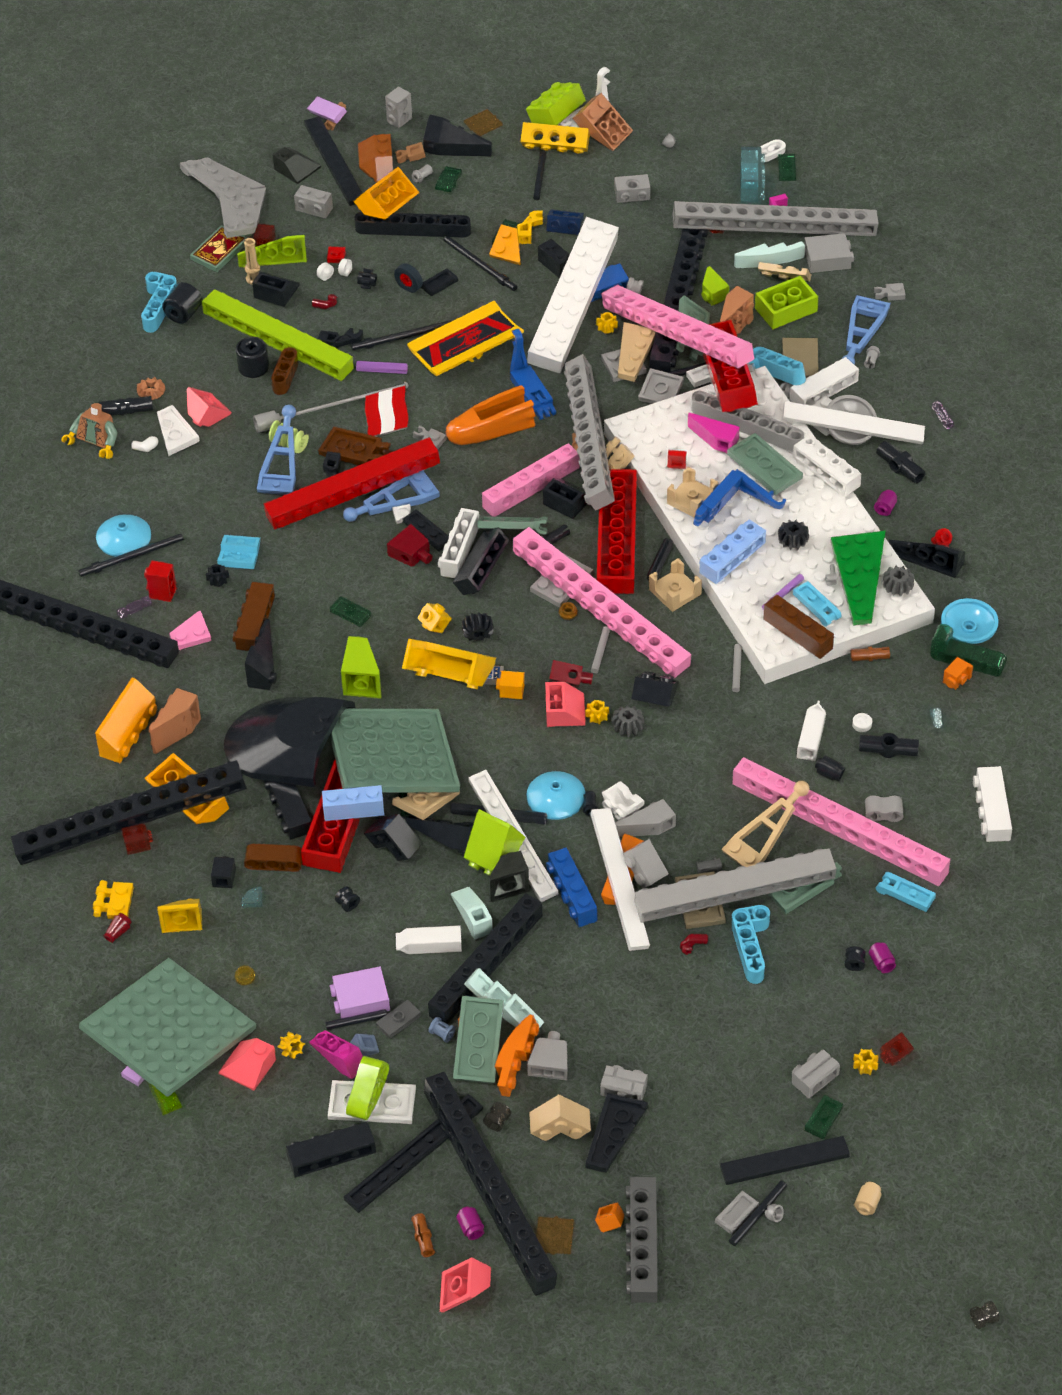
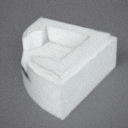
[392,504,411,524]

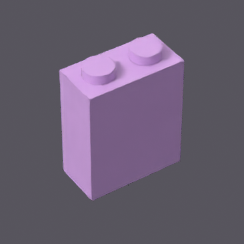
[330,966,390,1019]

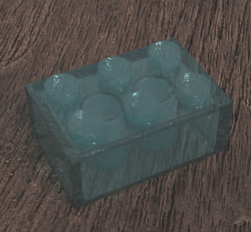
[740,147,765,205]

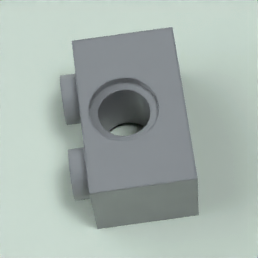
[614,174,650,203]

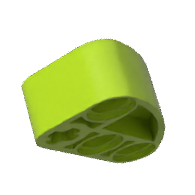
[346,1056,389,1120]

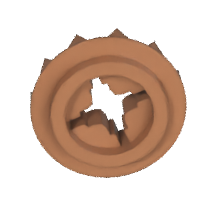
[137,377,165,400]

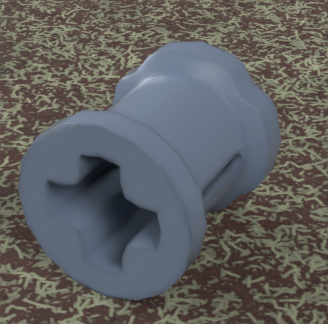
[428,1017,456,1043]

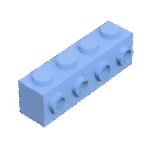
[699,519,766,584]

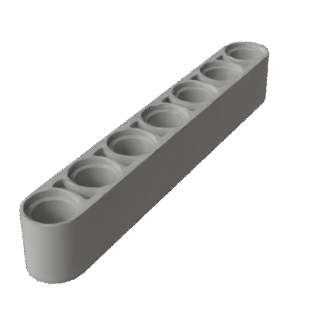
[691,391,804,452]

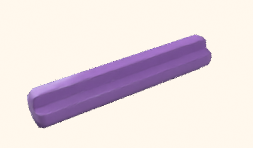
[356,361,408,374]

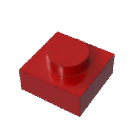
[327,247,346,263]
[668,450,687,469]

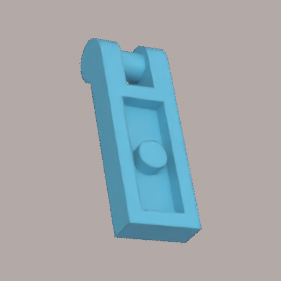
[793,581,842,627]
[876,872,936,912]

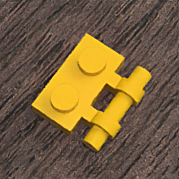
[93,880,134,919]

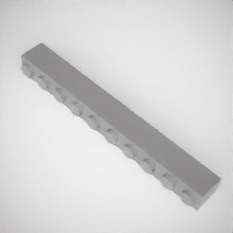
[634,848,836,923]

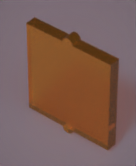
[464,109,503,136]
[536,1216,574,1255]

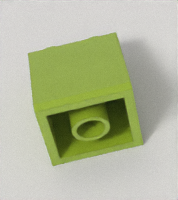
[341,636,382,698]
[464,809,526,876]

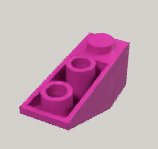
[688,412,740,453]
[309,1030,363,1079]

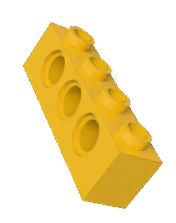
[521,122,590,154]

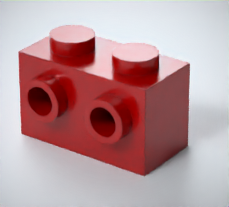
[144,560,177,602]

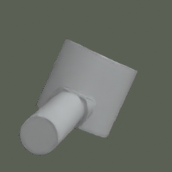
[825,564,837,586]

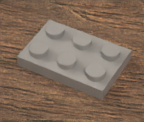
[530,553,593,608]

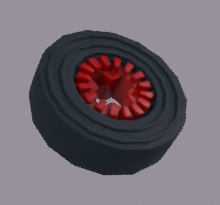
[394,263,423,293]

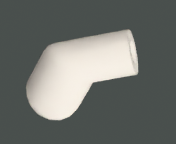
[132,436,159,452]

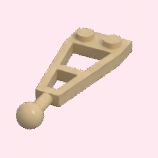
[722,781,809,867]

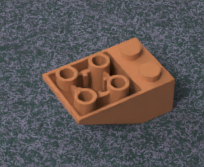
[572,93,633,151]
[720,286,754,334]
[149,688,201,754]

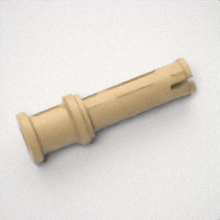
[244,238,260,284]

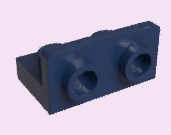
[546,209,584,235]

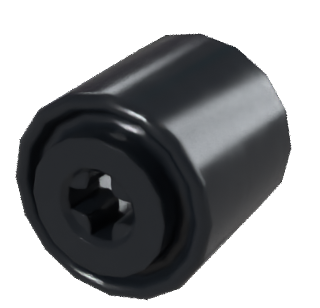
[162,282,203,324]
[236,336,269,378]

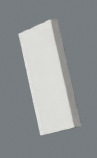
[328,1080,416,1124]

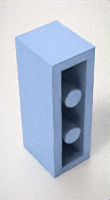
[322,785,384,821]

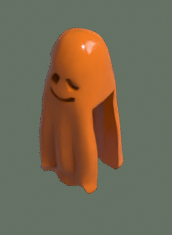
[446,385,536,445]

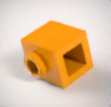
[496,671,525,699]

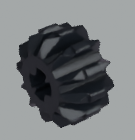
[778,519,809,550]
[462,612,494,642]

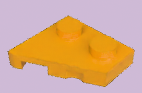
[489,224,521,265]

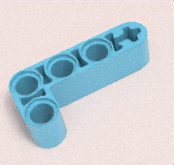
[141,272,177,333]
[749,347,806,385]
[732,905,770,984]

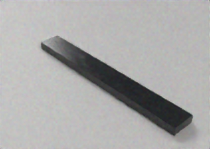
[304,116,363,206]
[344,1094,483,1213]

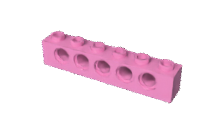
[482,443,580,517]

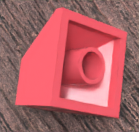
[187,387,232,427]
[219,1038,276,1090]
[440,1257,491,1312]

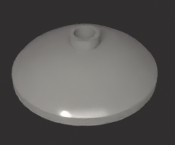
[827,395,877,445]

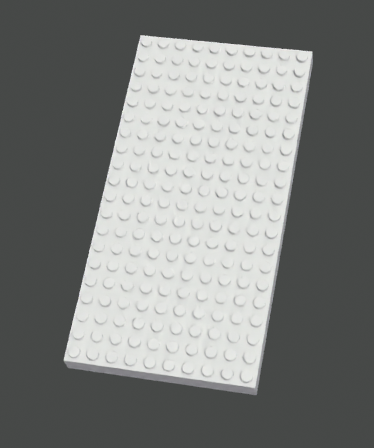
[604,366,935,684]

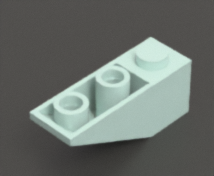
[451,887,493,940]

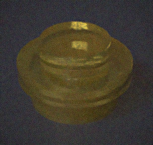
[235,965,255,985]

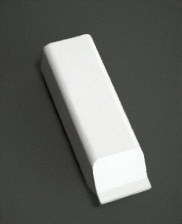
[797,701,826,761]
[396,926,462,954]

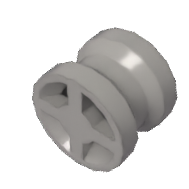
[626,277,644,294]

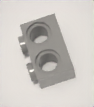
[385,86,412,128]

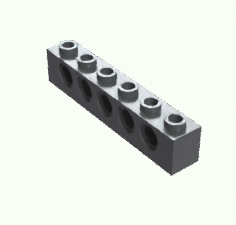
[626,1177,657,1303]

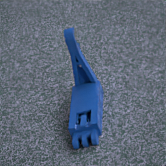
[510,329,556,420]
[693,469,786,526]

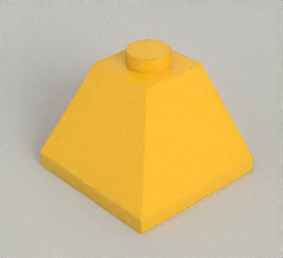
[158,899,202,933]

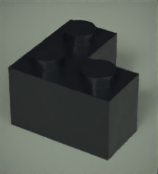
[364,814,423,861]

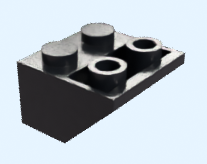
[252,272,300,307]
[543,478,587,519]
[631,671,679,707]

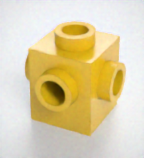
[418,603,452,633]

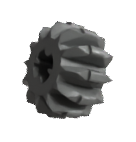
[882,565,915,596]
[612,705,644,738]

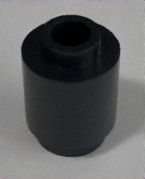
[815,756,845,781]

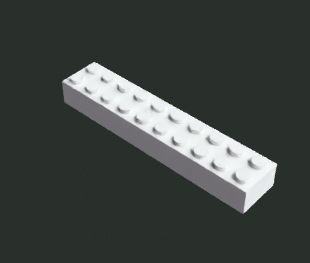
[527,217,619,373]

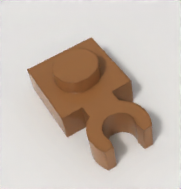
[395,142,426,163]

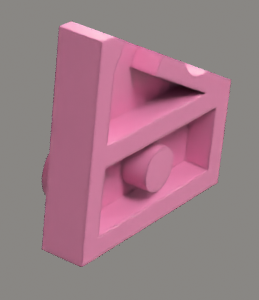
[169,611,211,650]

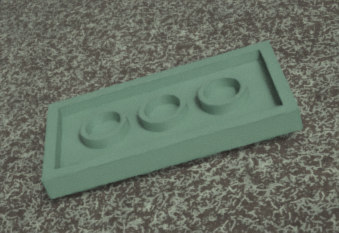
[727,433,803,496]
[453,996,504,1084]

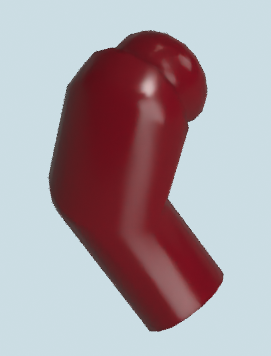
[312,294,338,309]
[680,934,708,955]

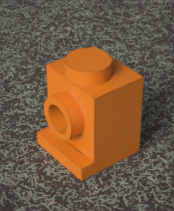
[943,657,973,690]

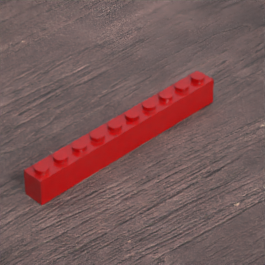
[263,437,440,530]

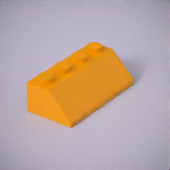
[354,167,419,219]
[95,678,157,763]
[144,753,229,824]

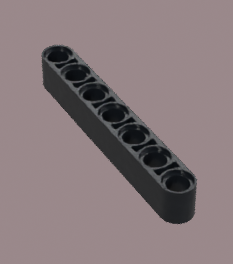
[354,212,471,238]

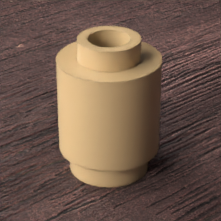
[854,1182,881,1215]

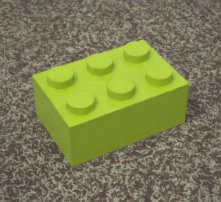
[526,82,586,125]
[755,276,818,329]

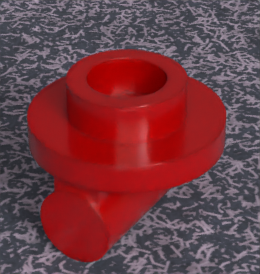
[931,528,952,545]

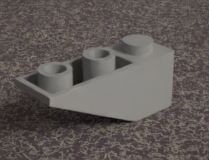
[615,799,676,837]

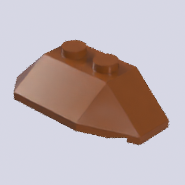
[358,134,393,182]

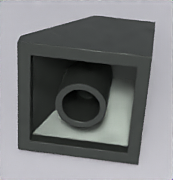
[273,147,321,184]
[489,850,529,902]

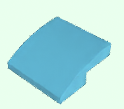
[217,535,261,569]

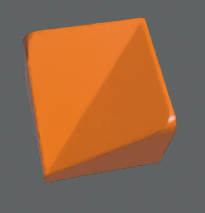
[595,1203,624,1232]

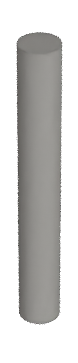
[591,626,610,673]
[732,644,742,692]

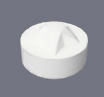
[338,258,352,276]
[317,263,334,281]
[852,713,872,732]

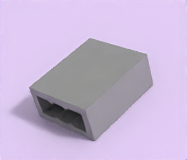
[804,233,854,273]

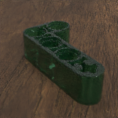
[930,624,1007,677]

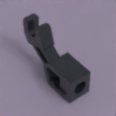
[318,328,363,348]
[323,451,342,478]

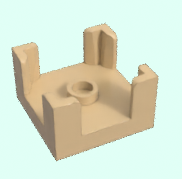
[667,467,719,517]
[649,558,702,612]

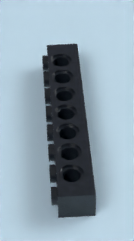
[428,893,542,1024]

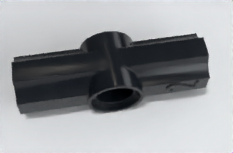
[876,441,926,484]
[859,733,919,758]

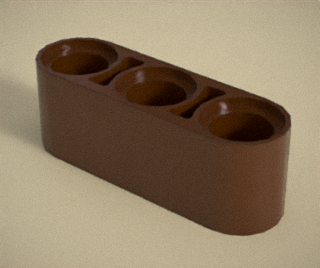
[271,348,298,395]
[244,844,302,872]

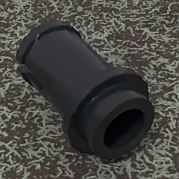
[582,791,598,817]

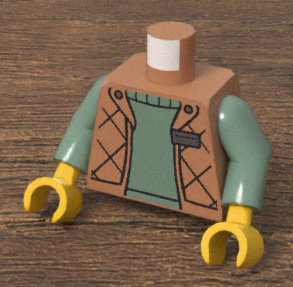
[61,403,117,459]

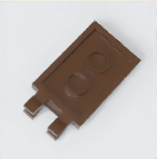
[318,427,392,465]

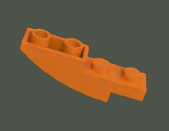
[495,1014,539,1097]

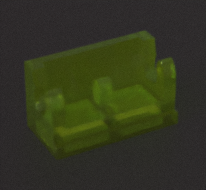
[147,1082,182,1115]

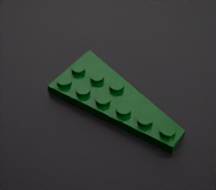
[830,530,886,626]

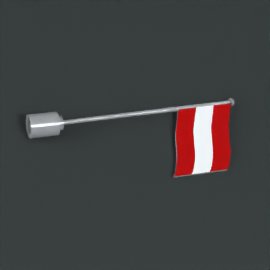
[253,382,409,437]

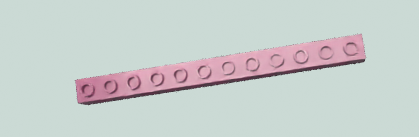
[602,285,754,368]
[513,527,691,678]
[733,757,950,886]

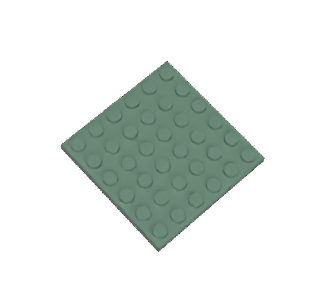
[330,709,460,793]
[79,958,256,1097]

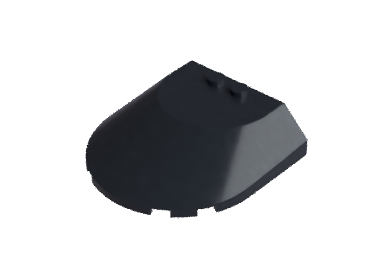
[224,697,356,787]

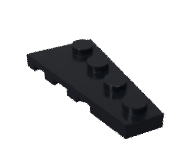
[585,1093,648,1173]

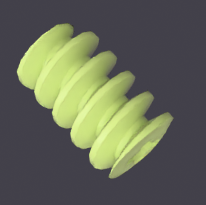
[269,420,309,453]

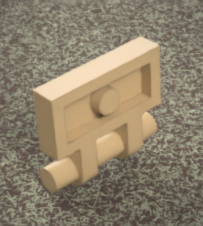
[606,436,634,469]

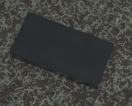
[421,269,458,296]

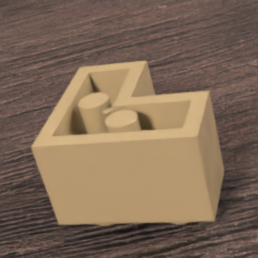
[529,1095,591,1141]

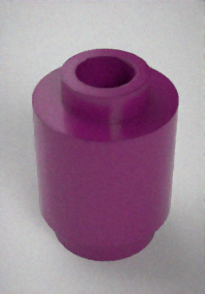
[874,490,897,516]
[869,942,896,973]
[456,1206,484,1240]

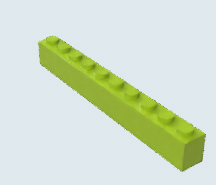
[202,289,354,381]

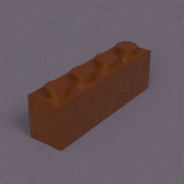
[233,582,275,651]
[763,594,834,659]

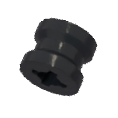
[335,886,360,912]
[845,946,866,971]

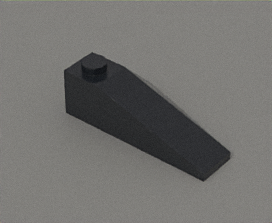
[423,114,492,157]
[888,540,965,578]
[245,619,277,691]
[404,816,474,854]

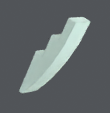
[734,241,805,268]
[464,968,544,1028]

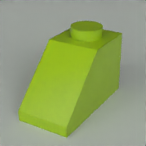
[701,266,729,306]

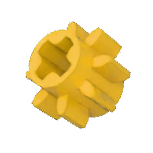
[596,312,618,334]
[585,700,609,724]
[278,1032,305,1059]
[853,1049,879,1075]

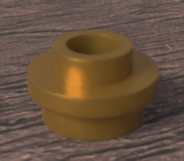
[559,602,577,620]

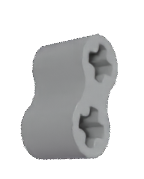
[865,796,903,822]

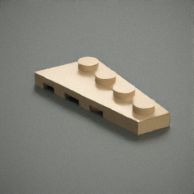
[618,322,656,382]

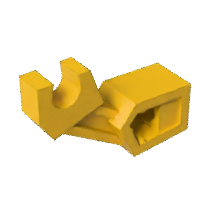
[517,211,543,244]

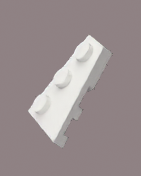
[157,405,199,456]

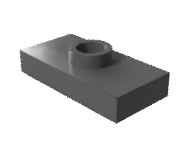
[376,1000,421,1039]

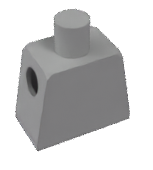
[527,1031,568,1080]

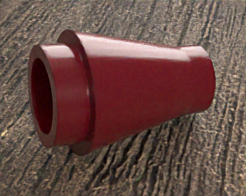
[103,913,132,943]

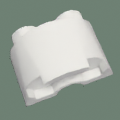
[602,781,644,820]

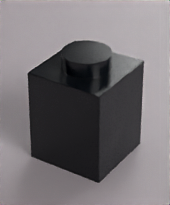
[211,856,236,889]

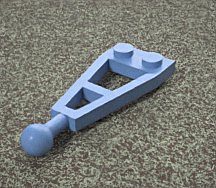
[842,295,890,365]
[257,405,296,495]
[343,470,440,522]

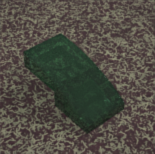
[435,166,462,192]

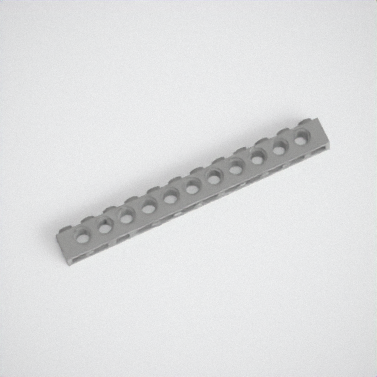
[672,201,878,236]
[564,354,615,511]

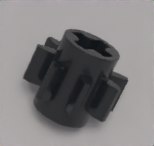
[357,268,377,289]
[206,564,229,587]

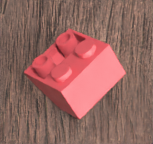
[545,682,585,727]

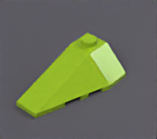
[237,235,307,267]

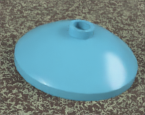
[96,514,151,557]
[941,598,998,644]
[527,771,585,820]

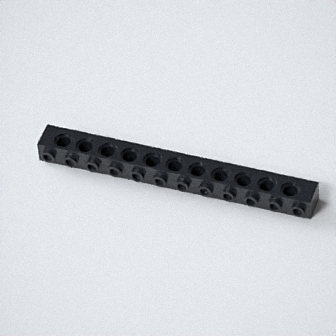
[650,228,708,372]
[0,580,179,668]
[11,760,247,865]
[424,1072,557,1296]

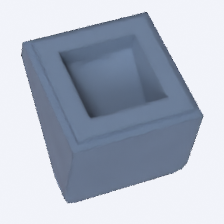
[350,1034,379,1056]

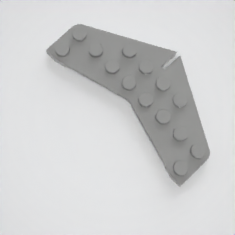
[180,158,266,238]

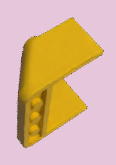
[402,639,496,689]

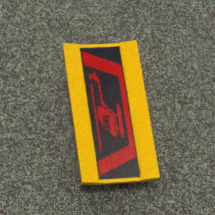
[407,301,524,376]

